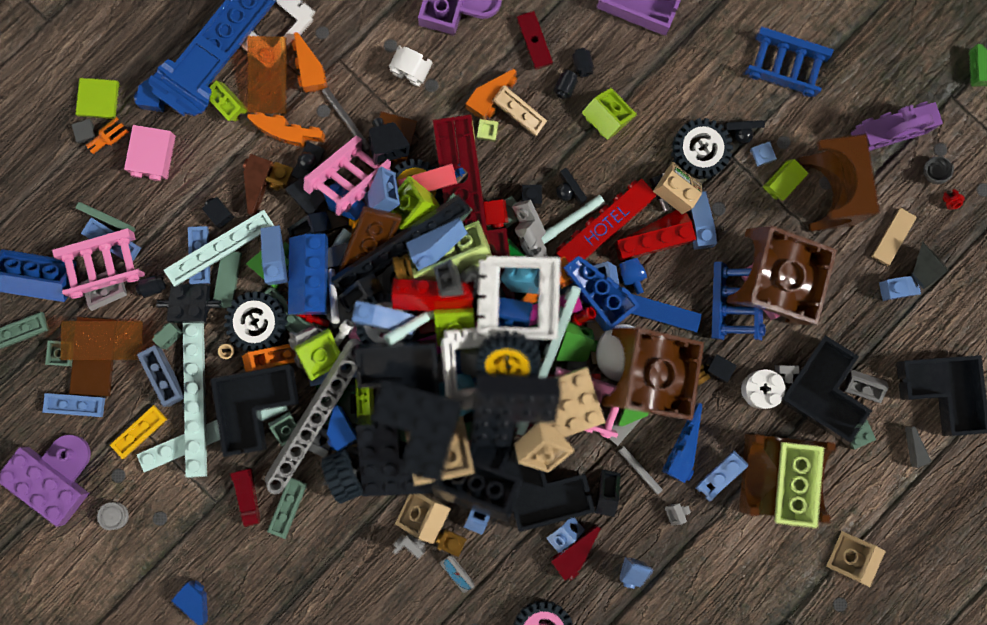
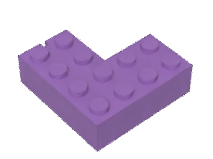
[597,0,681,36]

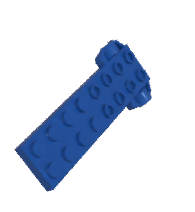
[148,0,277,116]

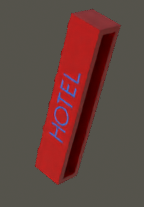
[555,179,657,263]

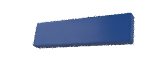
[631,294,702,333]

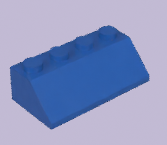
[288,234,328,315]
[0,249,77,302]

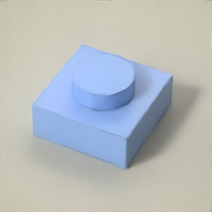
[751,141,776,167]

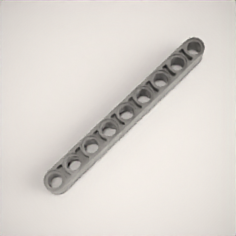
[265,339,362,494]

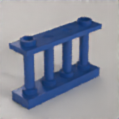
[744,27,834,97]
[712,262,766,340]

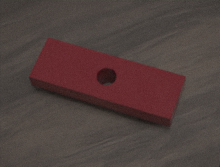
[517,11,553,70]

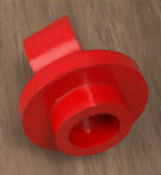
[943,189,965,209]

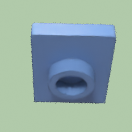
[546,518,584,553]

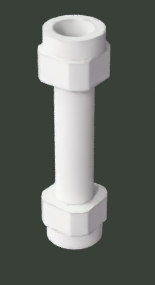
[335,319,355,347]

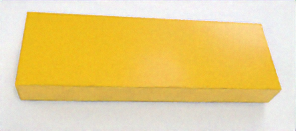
[110,405,168,459]

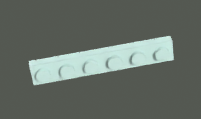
[164,210,274,287]

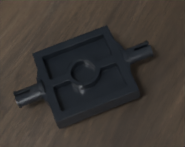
[156,284,222,323]

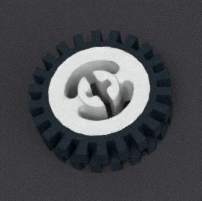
[671,118,733,179]
[224,292,288,352]

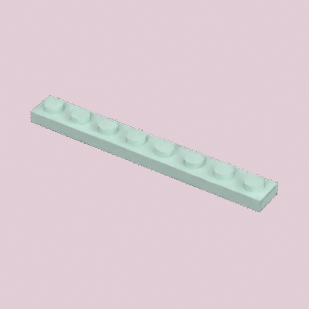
[515,285,582,436]
[183,323,207,478]
[136,406,289,472]

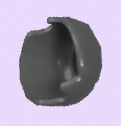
[923,156,954,184]
[459,265,486,289]

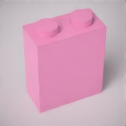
[124,125,175,181]

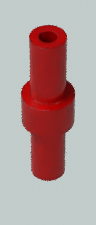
[296,315,330,328]

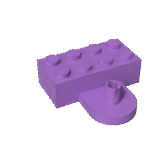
[418,0,502,36]
[850,101,943,151]
[0,435,91,527]

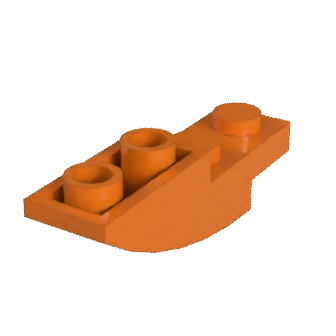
[247,112,325,147]

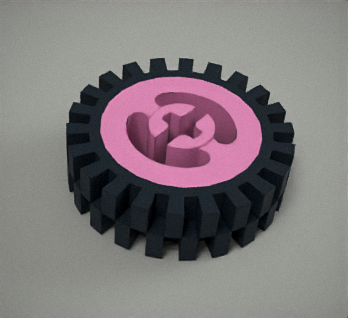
[513,600,573,625]

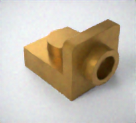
[265,161,294,191]
[435,529,467,557]

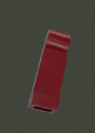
[230,468,260,527]

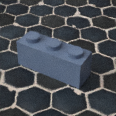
[137,345,184,407]

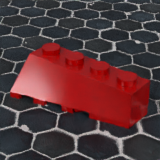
[615,210,696,262]
[392,279,473,311]

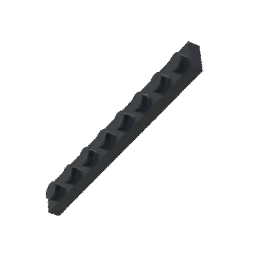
[331,194,471,293]

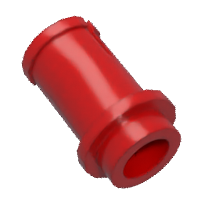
[572,307,596,326]

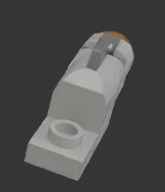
[512,200,549,258]

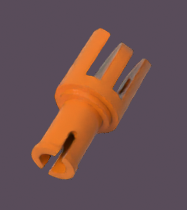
[86,117,129,154]

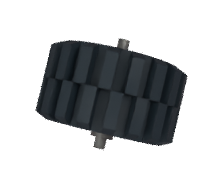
[321,449,363,504]

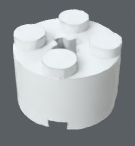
[389,45,433,87]
[741,370,785,409]

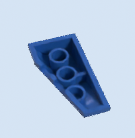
[563,256,640,331]
[661,403,703,483]

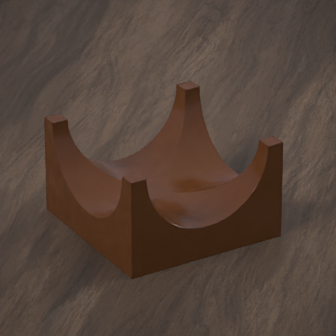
[797,134,880,232]
[727,225,837,325]
[601,328,704,420]
[739,434,836,523]

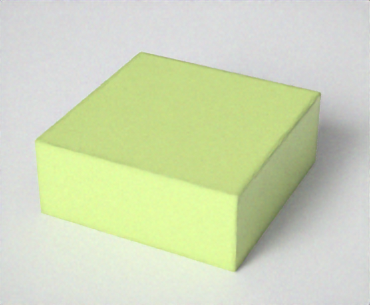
[477,119,498,142]

